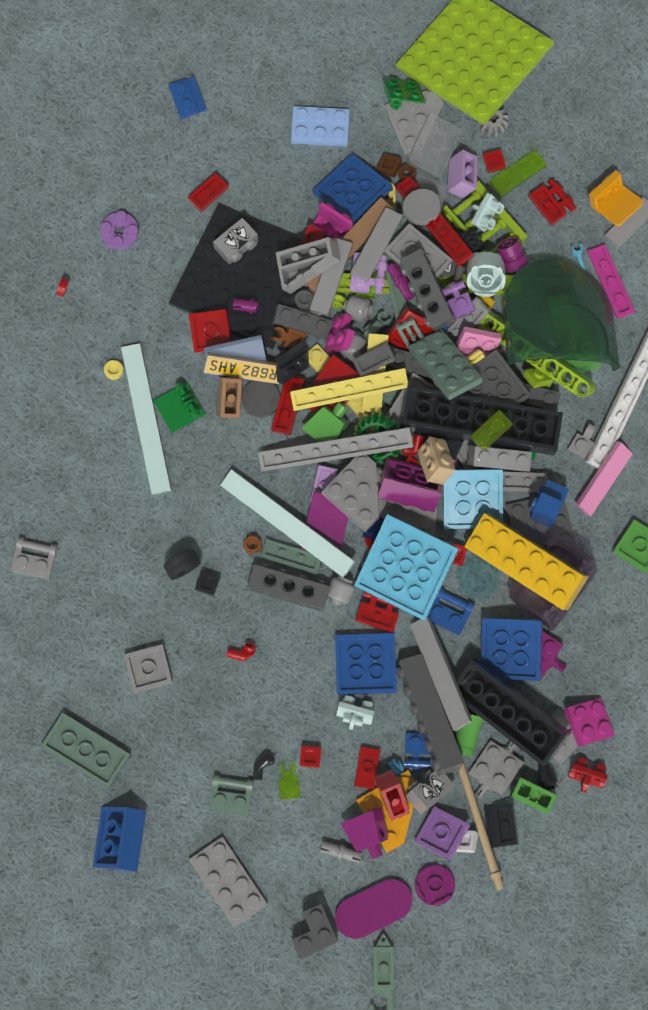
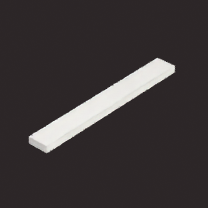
[585,331,648,470]

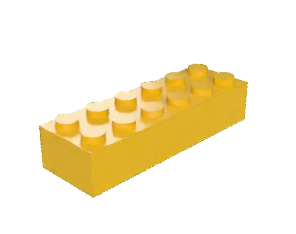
[464,513,589,610]

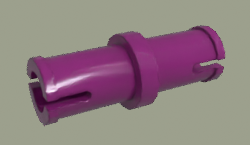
[386,263,416,301]

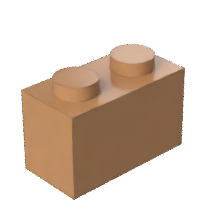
[216,377,242,418]

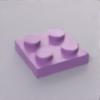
[415,806,470,861]

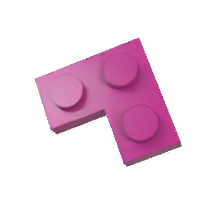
[324,313,355,353]

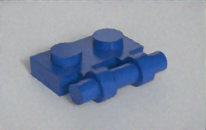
[404,733,434,771]

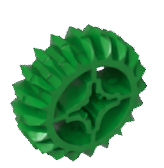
[352,412,403,464]

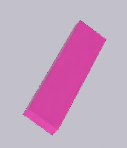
[587,244,635,319]

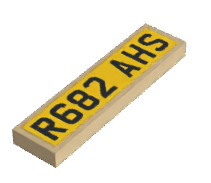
[203,352,279,384]

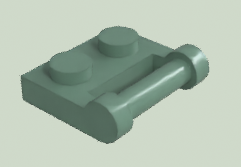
[208,774,254,816]

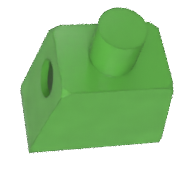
[302,402,349,442]

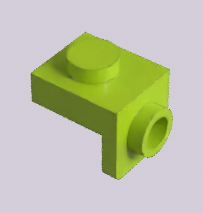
[523,368,553,390]

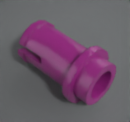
[233,298,258,314]

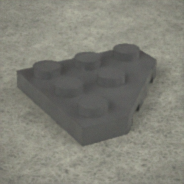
[461,349,531,405]

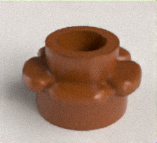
[243,535,262,555]

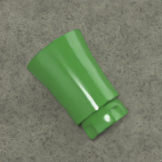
[455,715,484,757]

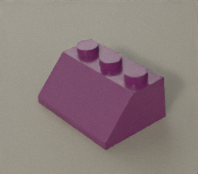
[378,457,442,512]

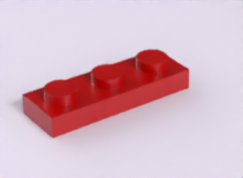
[271,377,306,436]

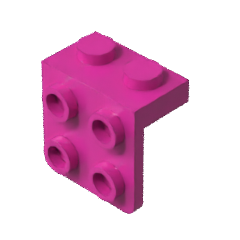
[312,202,353,240]

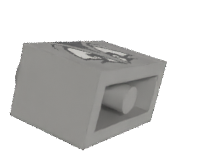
[213,218,258,265]
[405,770,455,815]

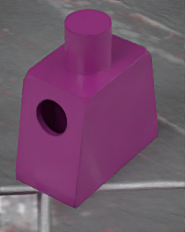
[341,807,388,859]

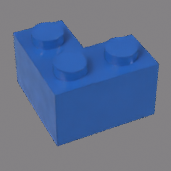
[529,480,569,528]

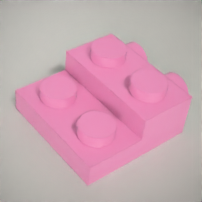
[455,327,501,358]

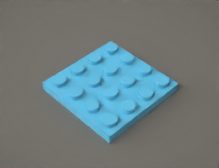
[354,514,459,621]

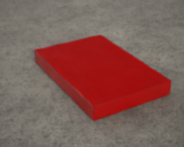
[308,355,364,414]

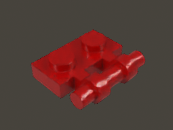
[528,179,577,226]
[355,591,400,633]

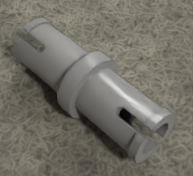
[320,840,363,864]

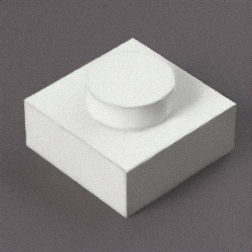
[456,831,478,853]

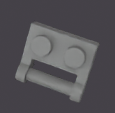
[10,537,58,580]

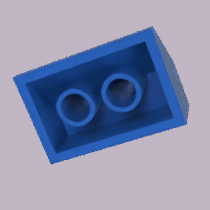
[92,807,146,872]

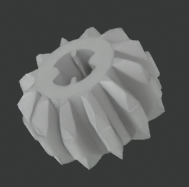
[477,109,509,138]

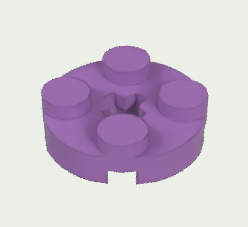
[100,211,138,250]

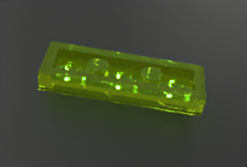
[490,150,547,198]

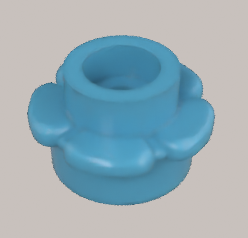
[387,758,404,776]

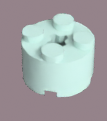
[466,252,506,297]

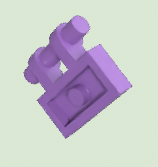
[432,280,476,319]

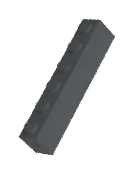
[396,654,464,776]

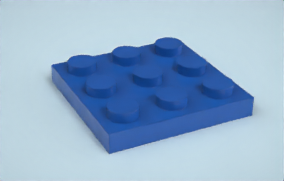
[312,154,393,225]
[481,618,543,681]
[335,633,397,695]

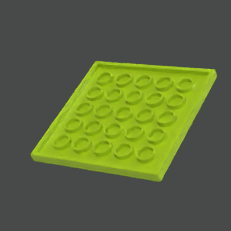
[396,0,554,125]

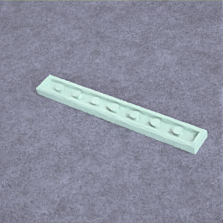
[121,343,171,495]
[220,469,356,577]

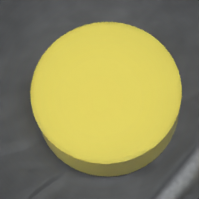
[104,360,124,380]

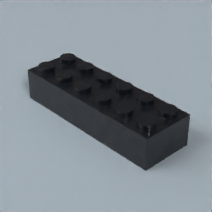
[456,659,572,767]

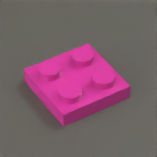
[564,698,615,747]

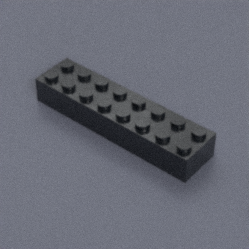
[400,385,563,456]

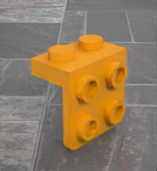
[589,170,643,226]

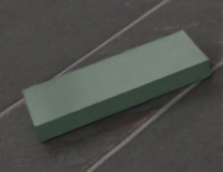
[260,538,321,575]

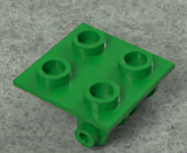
[382,78,426,110]
[153,382,206,433]

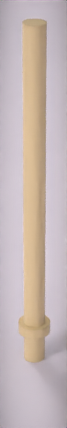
[458,764,504,891]

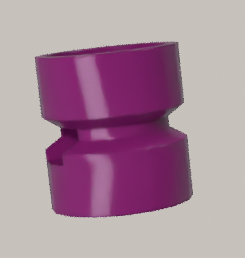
[496,237,529,273]

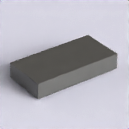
[352,342,396,377]

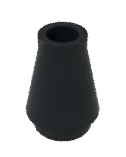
[537,762,558,790]

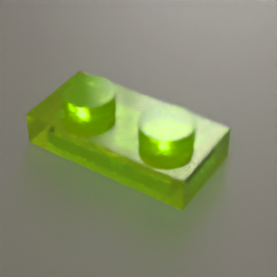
[470,410,513,452]

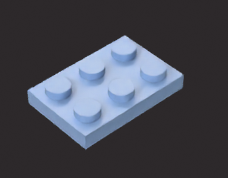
[291,106,350,147]

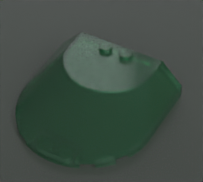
[503,259,620,371]

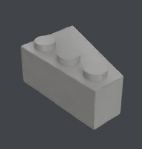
[276,237,340,294]

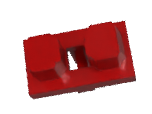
[568,757,608,793]

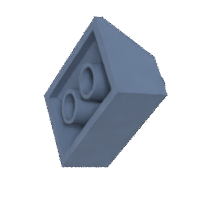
[204,335,266,382]

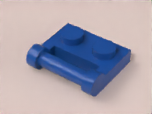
[428,588,475,636]

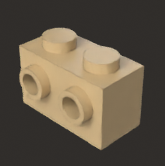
[417,437,456,485]

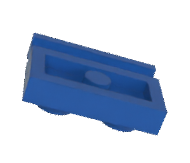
[168,76,206,119]

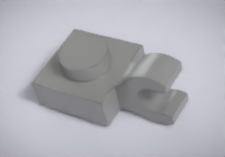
[567,424,596,460]

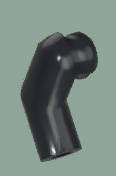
[253,753,275,781]

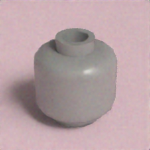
[343,295,373,323]
[340,332,367,362]
[328,575,355,606]

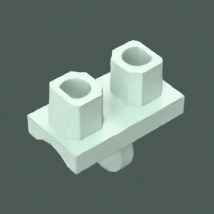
[471,193,505,232]
[336,695,374,730]

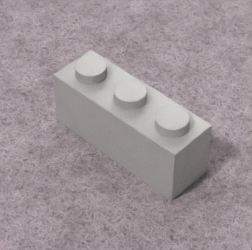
[467,445,532,472]

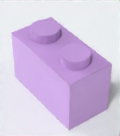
[448,150,478,198]

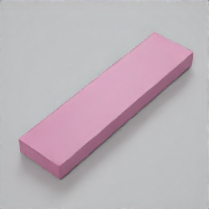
[576,442,633,516]

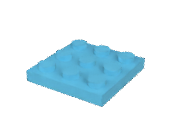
[443,469,503,529]

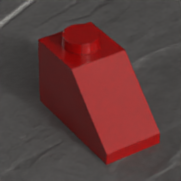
[374,770,410,821]

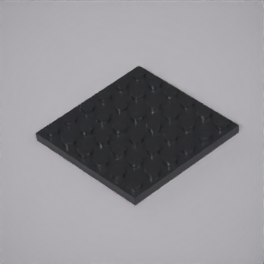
[169,204,305,350]

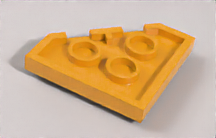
[356,770,415,853]

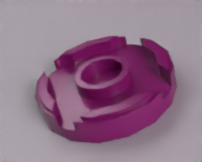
[415,865,455,906]

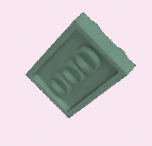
[408,329,483,400]
[40,712,130,789]

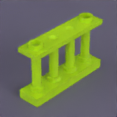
[442,180,527,254]

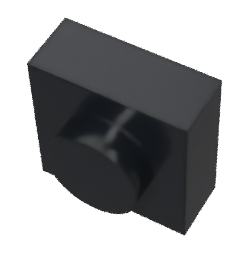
[195,571,220,597]

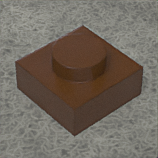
[377,154,402,177]

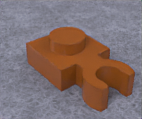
[271,327,306,349]

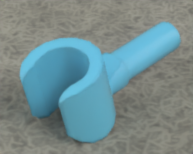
[571,243,586,271]

